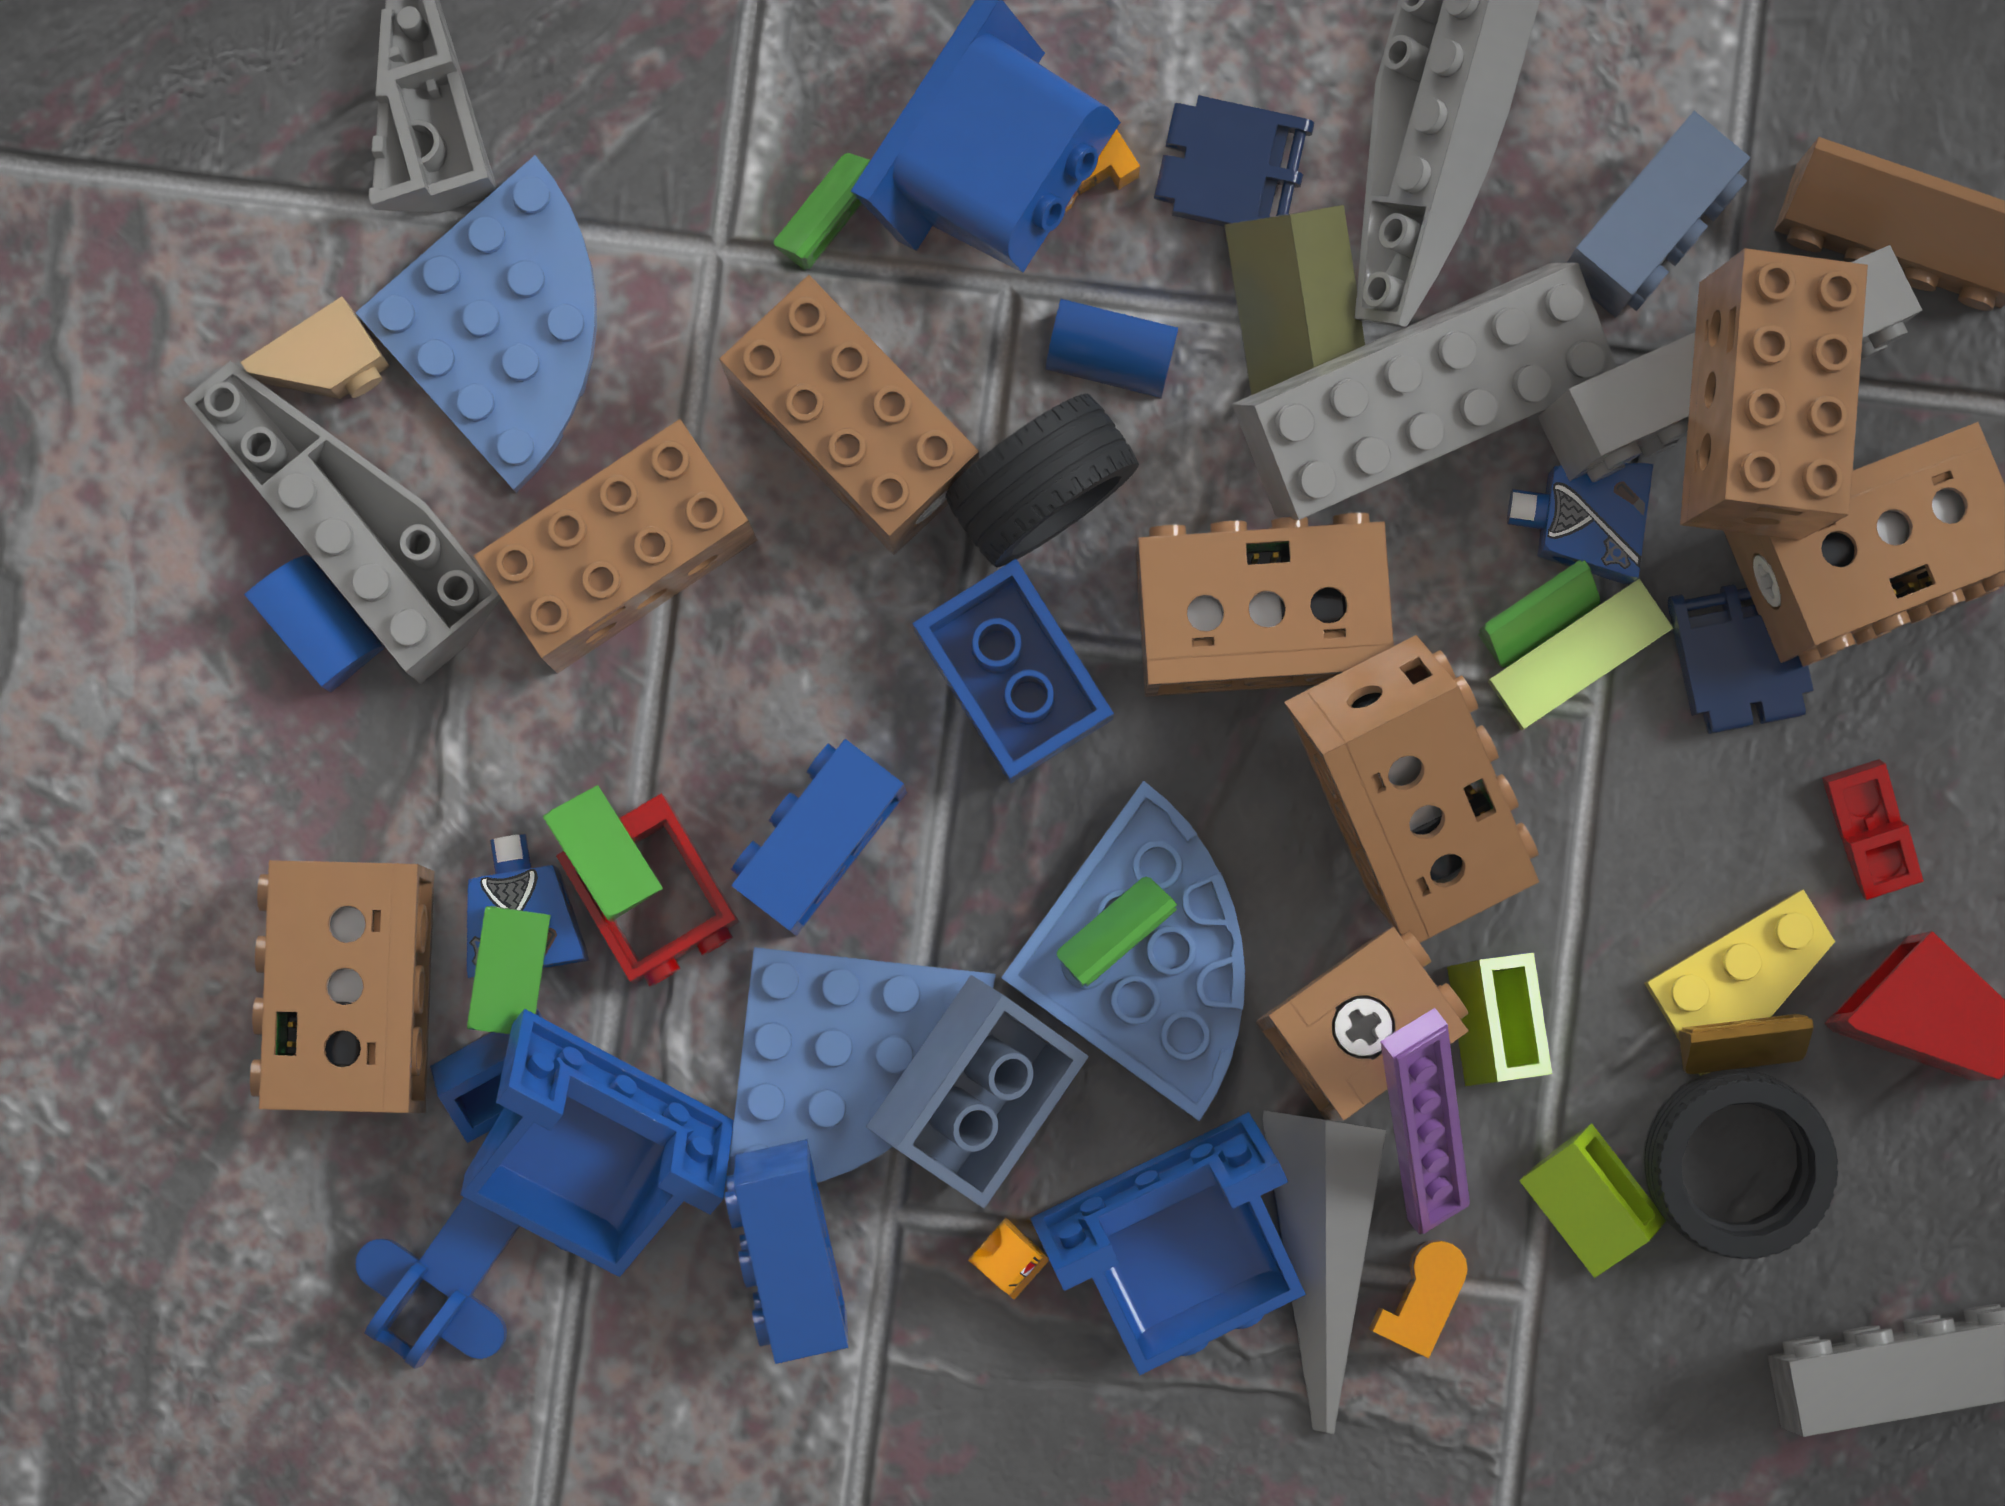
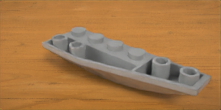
[1355,0,1540,328]
[183,361,501,684]

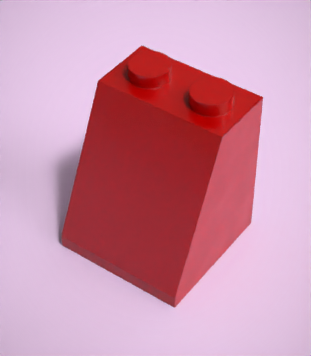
[1824,931,2005,1081]

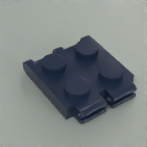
[1154,95,1315,227]
[1668,584,1814,734]

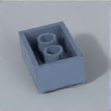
[1567,110,1751,318]
[866,975,1089,1209]

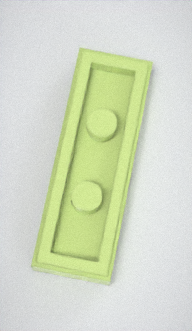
[1488,579,1673,731]

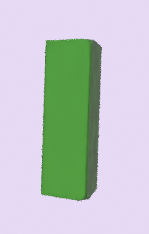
[774,153,870,270]
[1478,560,1600,668]
[543,785,663,922]
[1056,876,1177,987]
[467,906,551,1034]

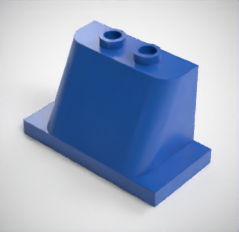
[851,0,1121,273]
[460,1009,734,1277]
[1030,1112,1306,1376]

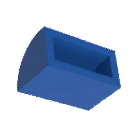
[1045,299,1178,398]
[244,555,386,692]
[430,1009,543,1143]

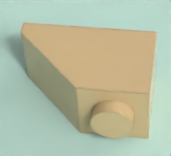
[241,296,390,399]

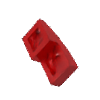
[1822,759,1924,900]

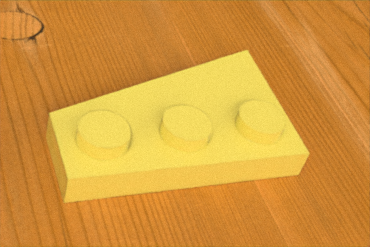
[1644,889,1835,1076]

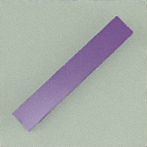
[1380,1008,1470,1235]

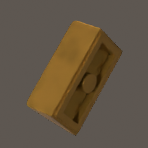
[1679,1014,1813,1074]

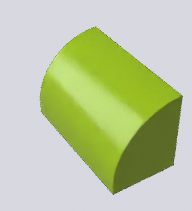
[1447,953,1552,1086]
[1519,1123,1666,1278]

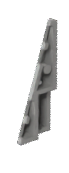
[369,0,497,212]
[1262,1110,1386,1434]

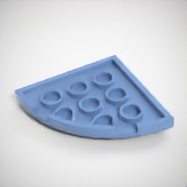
[355,155,597,493]
[1001,781,1245,1121]
[726,947,996,1190]

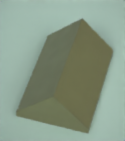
[1224,205,1365,395]

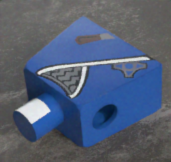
[1507,463,1653,584]
[467,834,589,979]

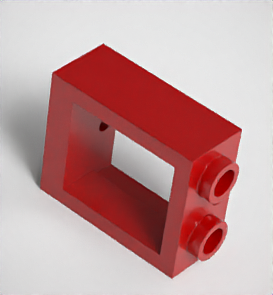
[556,793,739,987]

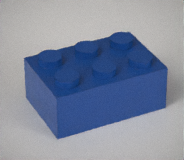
[912,559,1114,784]
[731,739,907,936]
[725,1139,849,1364]

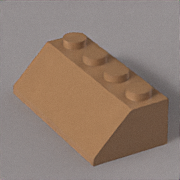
[1774,137,2005,311]

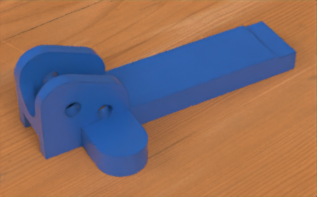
[355,1197,520,1369]

